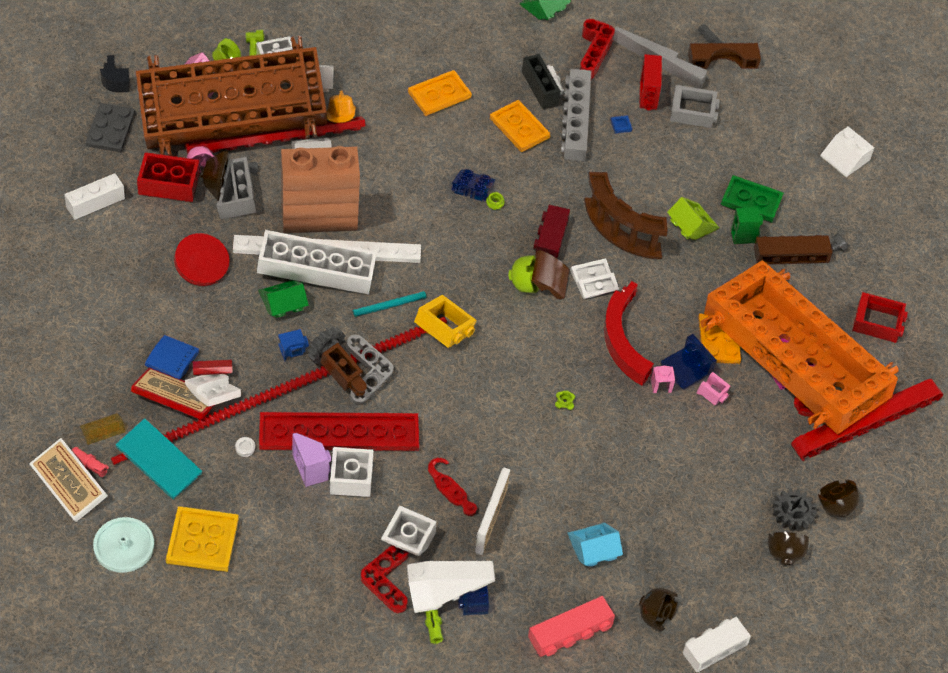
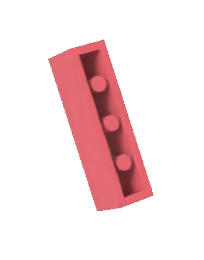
[528,596,615,657]

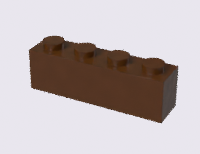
[754,235,832,265]

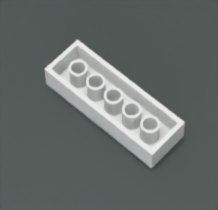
[257,230,377,295]

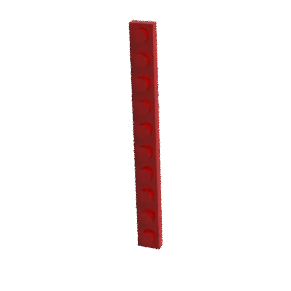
[184,116,366,154]

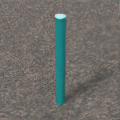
[352,291,426,317]

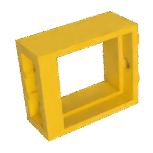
[414,295,477,348]

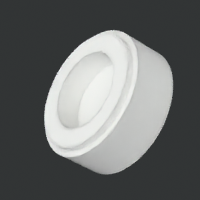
[235,437,255,457]

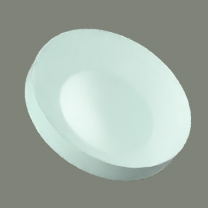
[93,517,154,573]

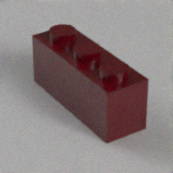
[533,204,570,259]

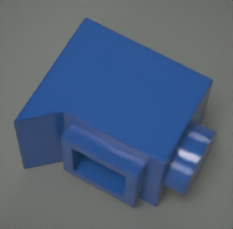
[278,329,309,362]

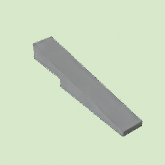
[613,27,707,89]

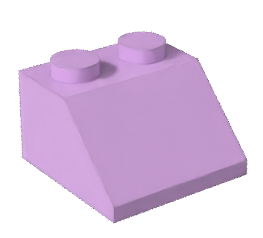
[292,433,331,487]

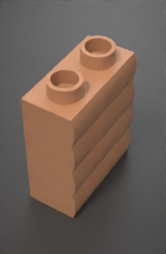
[281,146,360,233]

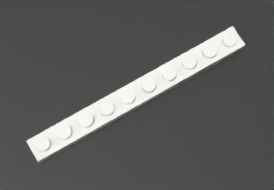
[233,235,421,263]

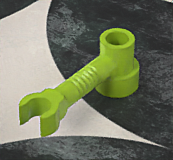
[246,30,264,56]

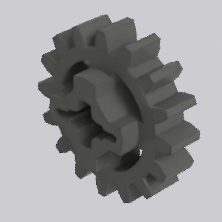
[308,326,346,365]
[772,488,817,530]

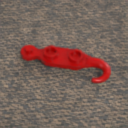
[428,457,477,516]

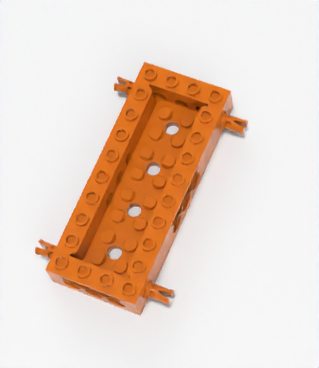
[701,260,899,434]

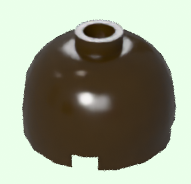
[818,480,859,517]
[768,532,809,565]
[639,588,678,631]

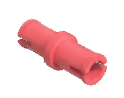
[72,447,109,477]

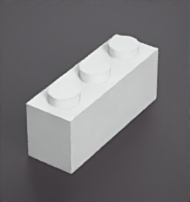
[65,173,125,220]
[683,617,751,673]

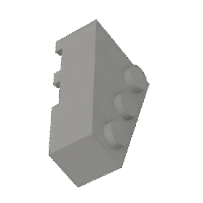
[216,157,257,219]

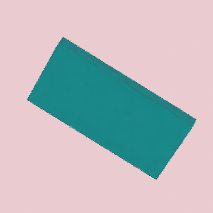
[116,418,202,500]

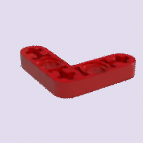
[360,545,409,613]

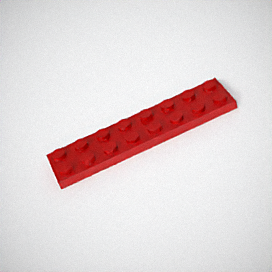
[259,412,419,451]

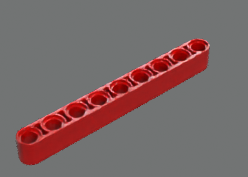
[791,379,943,461]

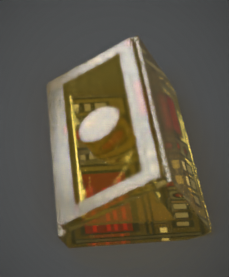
[80,413,126,445]

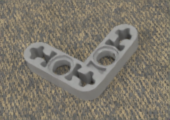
[346,334,394,405]

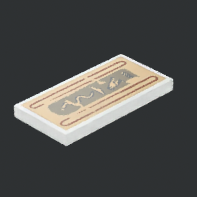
[29,438,108,522]
[475,468,510,555]

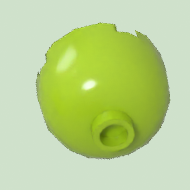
[508,255,539,293]

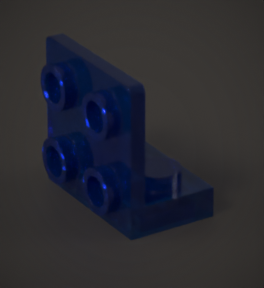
[660,334,717,390]

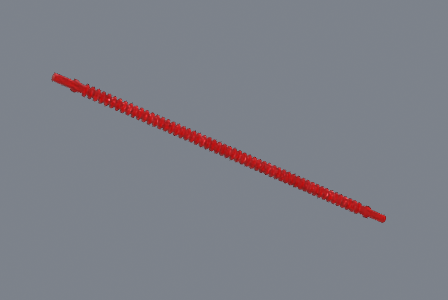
[110,317,447,465]

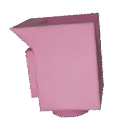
[650,366,675,393]
[697,372,731,406]

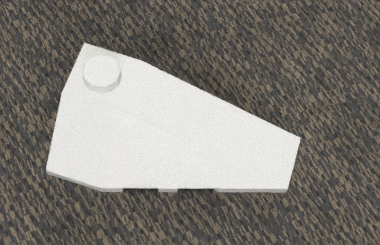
[407,561,495,613]

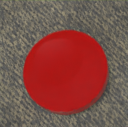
[174,233,230,286]

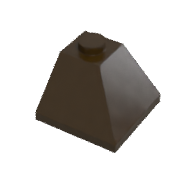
[200,151,229,201]

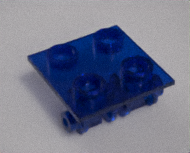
[452,169,496,201]

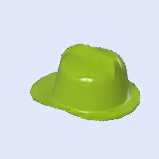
[212,38,241,60]

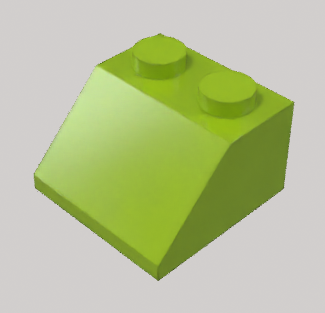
[667,197,720,240]

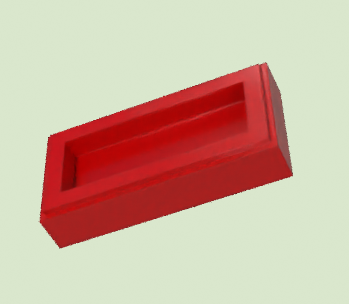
[193,360,233,375]

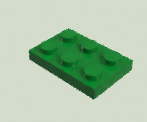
[721,175,784,223]

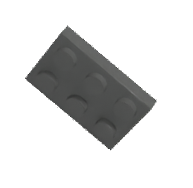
[85,103,135,153]

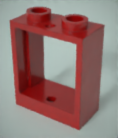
[639,54,662,110]
[852,292,908,343]

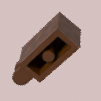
[320,343,367,397]

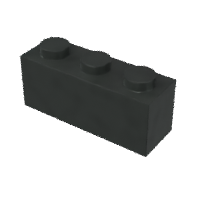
[522,54,561,109]

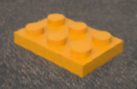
[408,70,472,116]
[490,99,551,153]
[698,313,741,364]

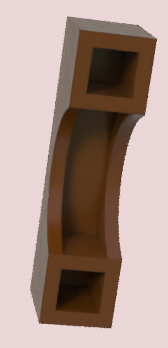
[688,43,761,69]

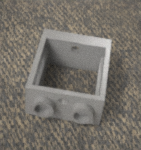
[670,85,720,128]

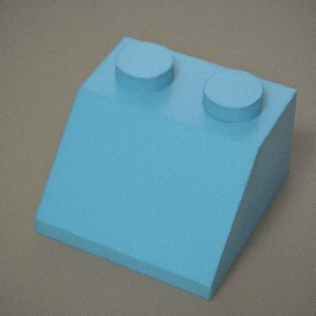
[568,523,623,566]

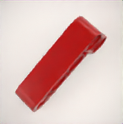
[580,19,615,80]

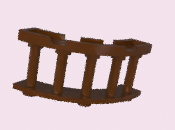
[584,172,668,259]

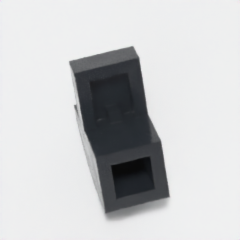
[100,55,130,93]

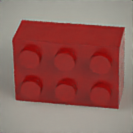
[137,152,200,202]

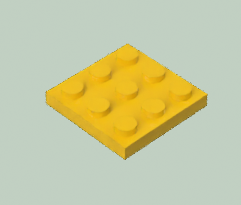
[166,506,239,572]

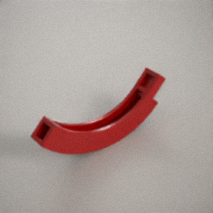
[604,281,654,386]

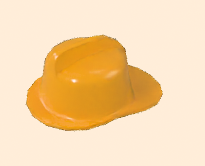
[327,91,356,123]

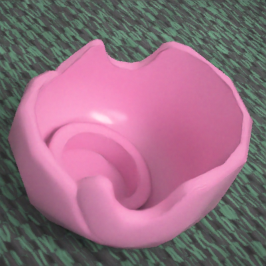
[187,146,214,173]

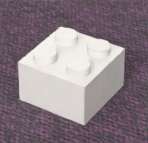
[330,447,373,497]

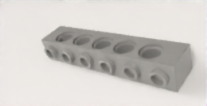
[561,69,591,161]

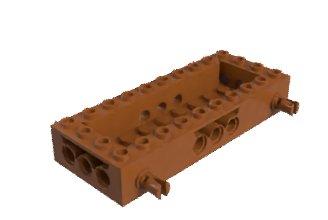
[136,36,327,156]

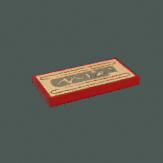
[131,368,215,420]

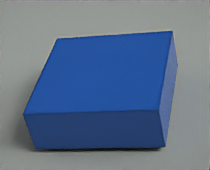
[610,115,632,134]

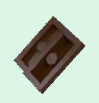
[531,250,570,300]

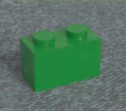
[731,207,763,244]

